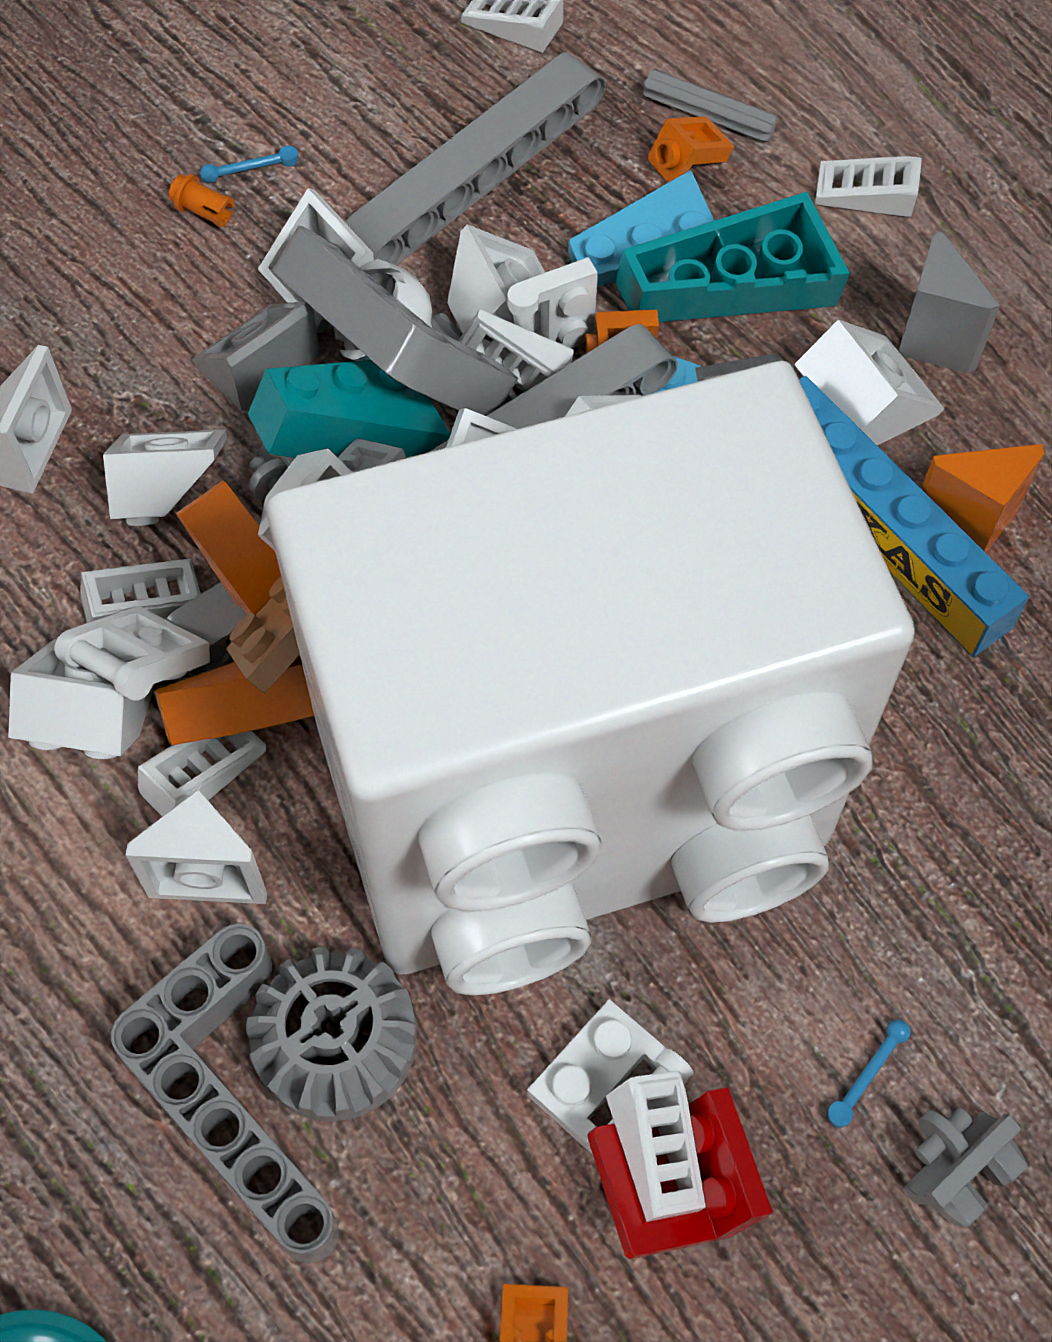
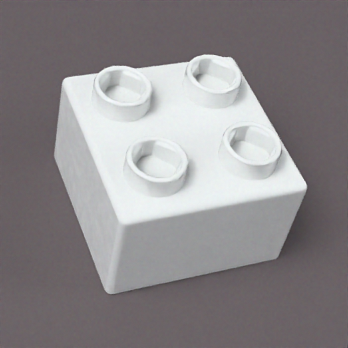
[266,361,915,996]

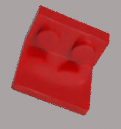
[587,1087,773,1259]

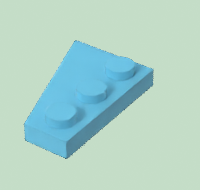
[568,170,715,287]

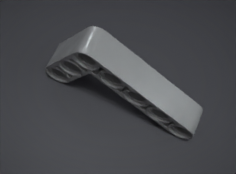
[272,225,518,416]
[111,923,339,1264]

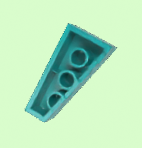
[616,192,850,322]

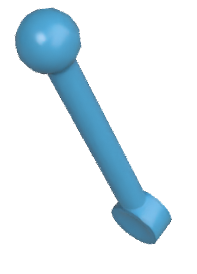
[200,146,298,183]
[827,1019,911,1128]

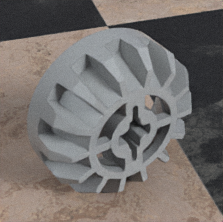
[246,947,417,1121]

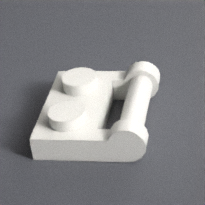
[507,257,598,348]
[54,606,210,701]
[527,999,694,1155]

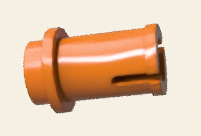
[168,174,235,227]

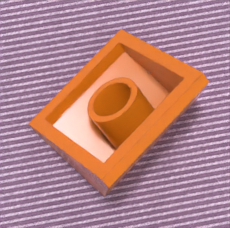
[921,444,1045,553]

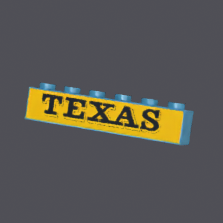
[799,375,1030,658]

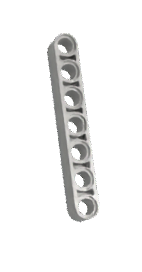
[345,52,606,266]

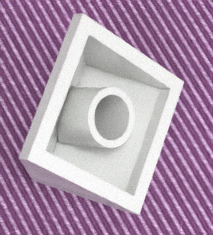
[258,188,374,333]
[126,790,267,904]

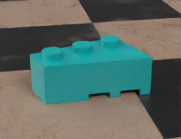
[248,360,451,458]

